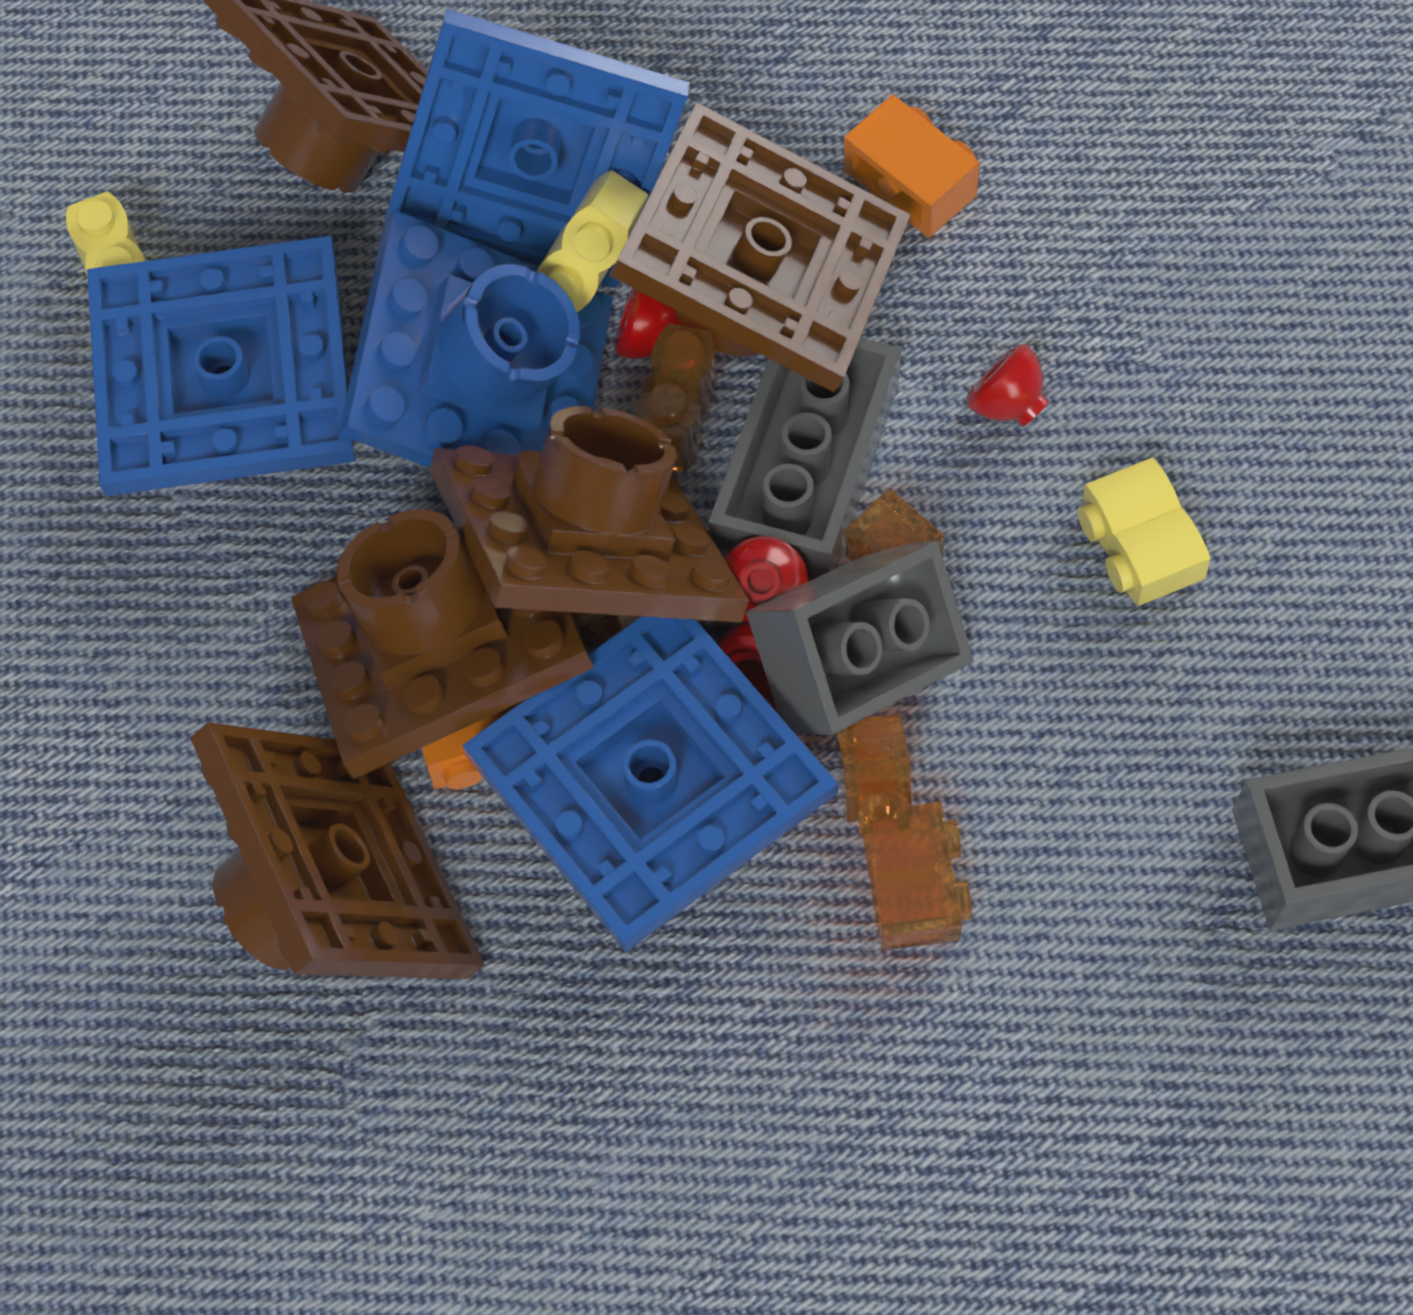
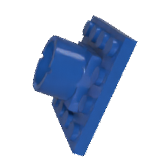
[385,9,690,288]
[339,210,613,468]
[87,236,357,496]
[462,616,838,953]

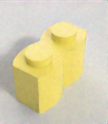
[537,170,648,312]
[66,192,146,274]
[1077,457,1211,606]

